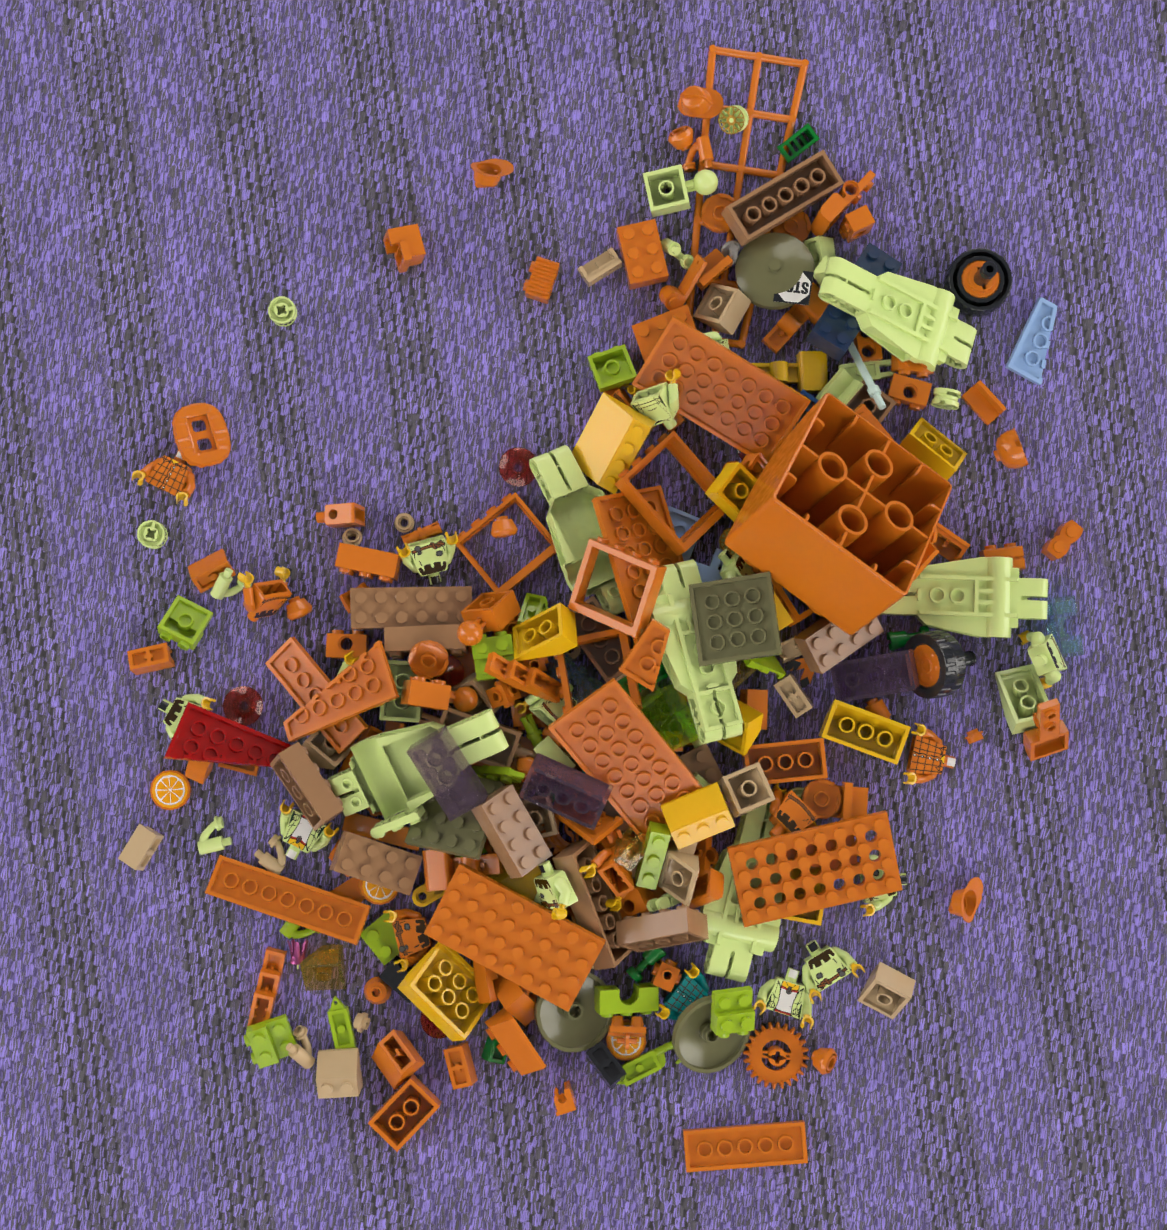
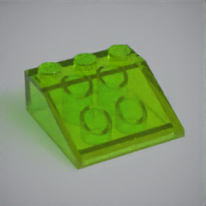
[640,684,699,751]

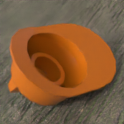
[677,85,724,119]
[471,158,514,188]
[948,877,983,923]

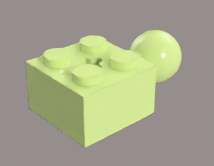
[643,164,718,217]

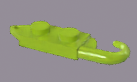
[467,765,525,785]
[327,996,357,1049]
[617,1041,681,1087]

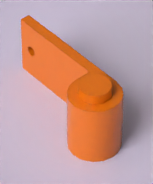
[659,254,707,311]

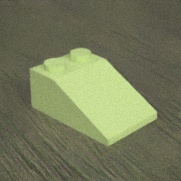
[995,664,1049,735]

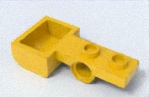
[752,351,828,394]

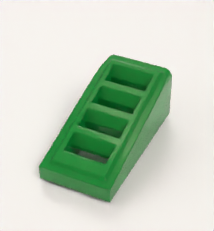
[777,123,819,163]

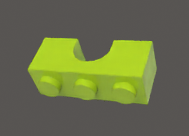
[635,821,671,890]
[594,982,659,1018]

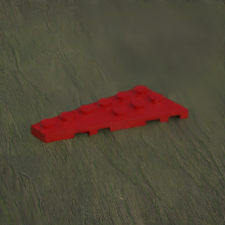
[163,702,292,767]

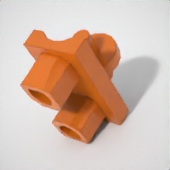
[608,1016,646,1050]

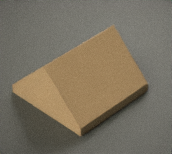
[658,850,699,906]

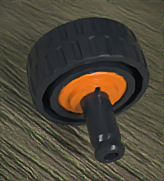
[943,248,1013,317]
[901,630,976,699]

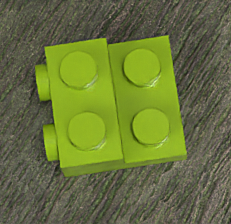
[587,344,637,393]
[157,595,213,651]
[472,631,514,682]
[710,986,755,1038]
[244,1014,297,1069]

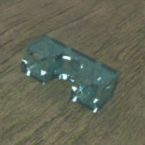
[1046,595,1084,658]
[543,653,603,704]

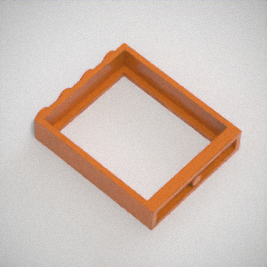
[615,431,725,556]

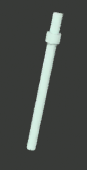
[848,342,886,410]

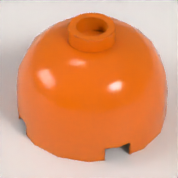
[993,428,1029,469]

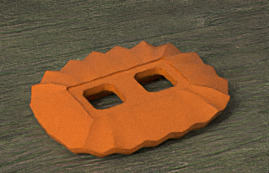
[172,403,231,468]

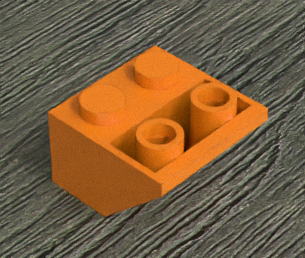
[371,1029,425,1090]

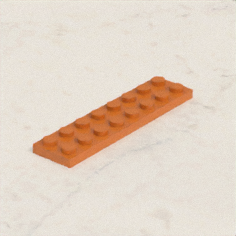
[205,855,371,945]

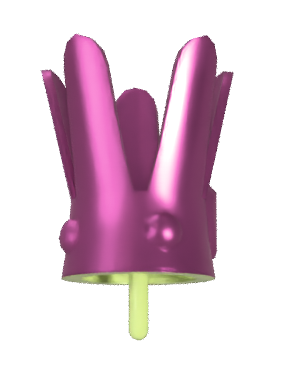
[287,939,308,969]

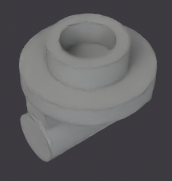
[721,241,740,265]

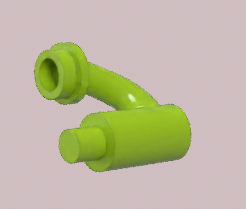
[279,922,320,939]

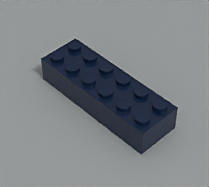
[805,242,902,362]

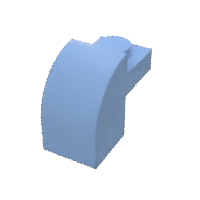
[696,548,723,583]

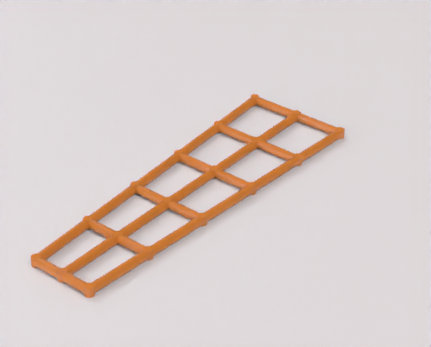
[686,45,809,349]

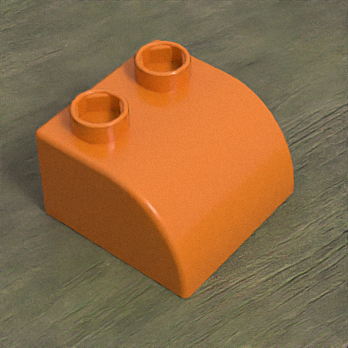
[725,393,952,635]

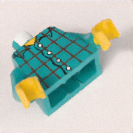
[655,963,709,1020]

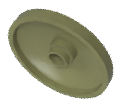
[735,233,815,310]
[534,972,614,1052]
[672,995,750,1073]

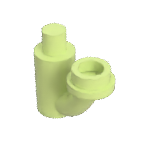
[661,238,694,269]
[210,568,252,600]
[197,816,232,855]

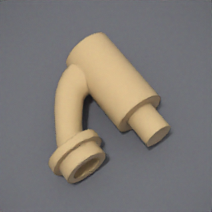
[254,834,286,875]
[286,1025,315,1069]

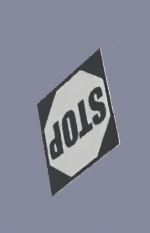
[773,271,814,305]

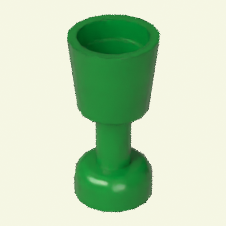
[886,626,929,651]
[626,948,667,983]

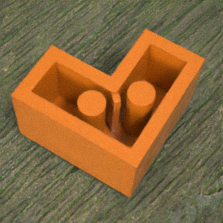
[492,974,537,1027]

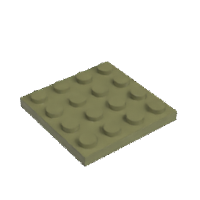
[689,572,782,667]
[405,774,506,860]

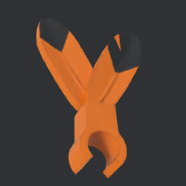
[785,658,814,688]

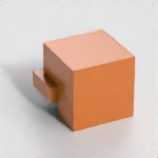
[383,224,426,273]
[832,782,868,821]

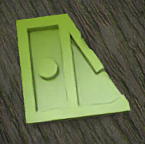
[517,593,548,625]
[743,655,787,679]
[361,909,399,966]

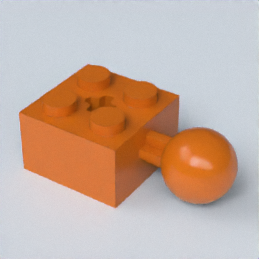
[457,590,521,646]
[400,676,478,712]

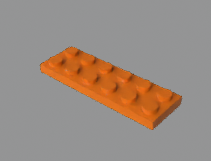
[265,637,369,754]
[683,1120,808,1173]

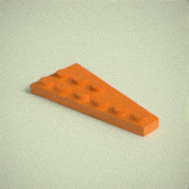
[283,640,399,742]

